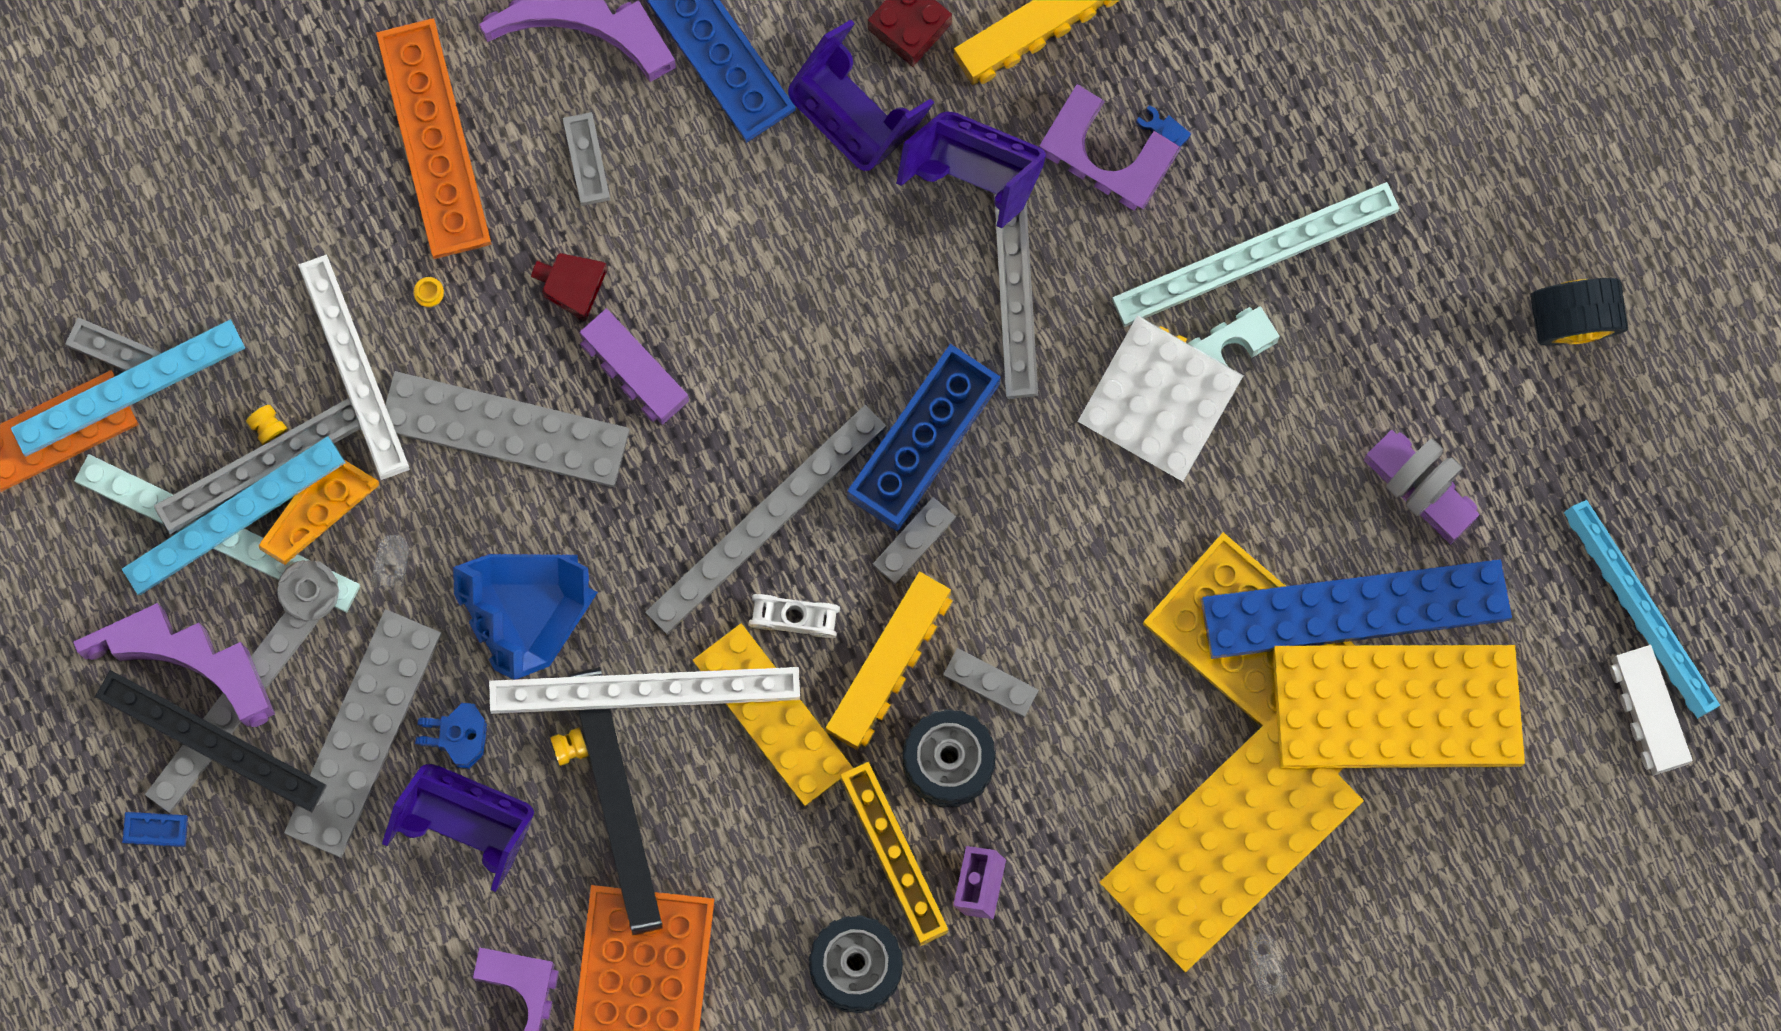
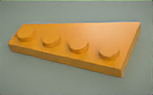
[259,460,379,565]

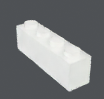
[1610,645,1693,776]

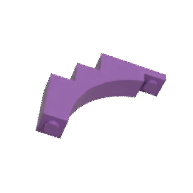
[73,603,275,727]

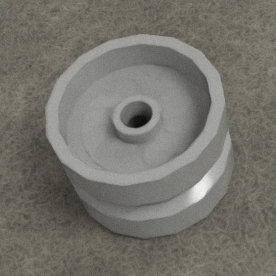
[1386,438,1464,516]

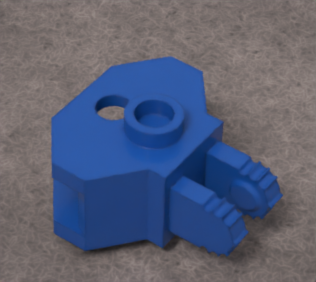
[415,703,487,769]

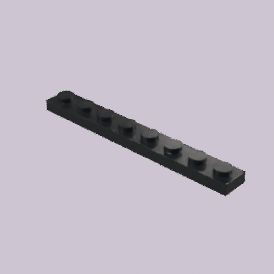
[95,670,327,813]

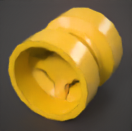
[246,405,288,445]
[550,727,589,766]

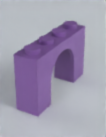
[1039,84,1181,211]
[473,948,559,1031]

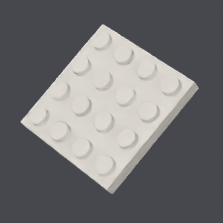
[1078,316,1244,482]

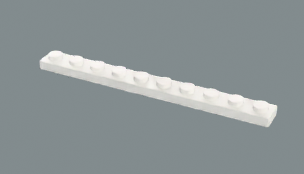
[489,667,800,714]

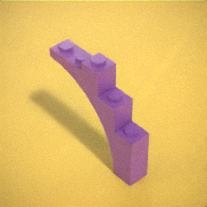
[479,0,676,82]

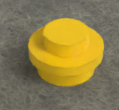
[414,277,444,307]

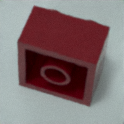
[868,0,952,67]

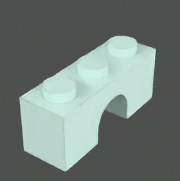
[1188,306,1280,366]

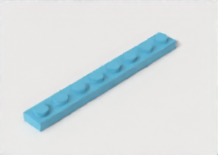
[11,319,245,457]
[122,436,346,595]
[1564,500,1720,719]

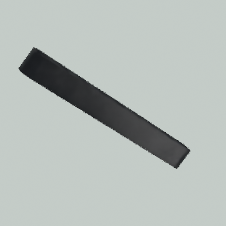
[570,667,663,936]

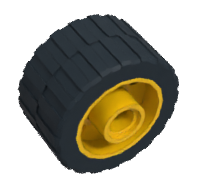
[1530,278,1628,346]

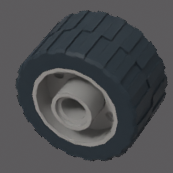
[903,709,996,808]
[809,915,903,1014]

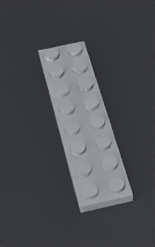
[385,371,630,488]
[284,609,442,858]

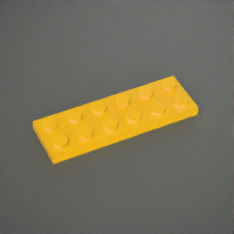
[692,623,853,807]

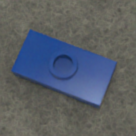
[122,812,188,847]

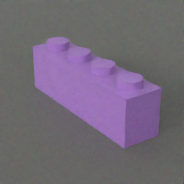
[580,308,689,425]
[1364,430,1480,545]

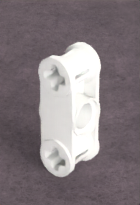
[748,594,840,638]

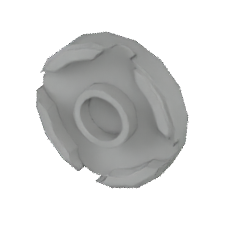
[277,560,339,622]

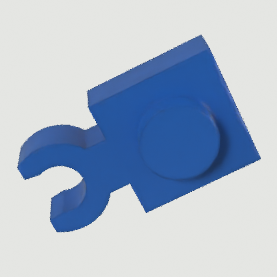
[1136,106,1191,147]

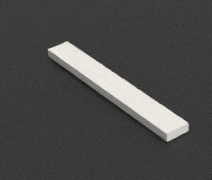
[298,255,410,480]

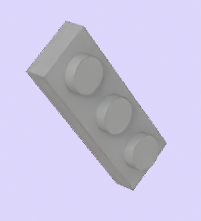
[563,112,610,206]
[65,317,161,371]
[873,497,956,585]
[943,648,1039,718]

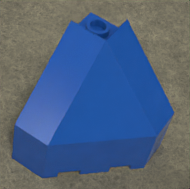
[453,554,598,680]

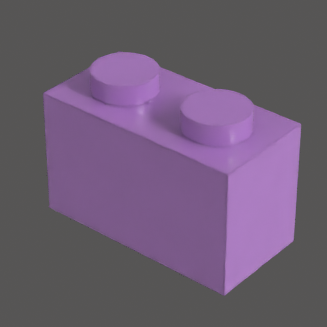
[953,846,1006,919]

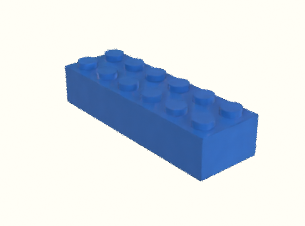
[847,344,1001,532]

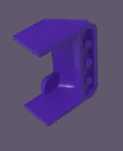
[788,20,935,171]
[896,112,1046,228]
[382,764,534,892]

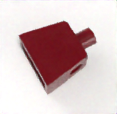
[531,253,608,322]

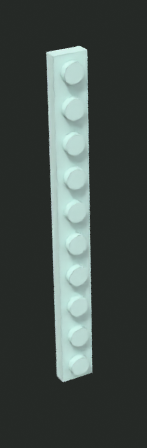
[1112,182,1400,327]
[74,454,360,613]

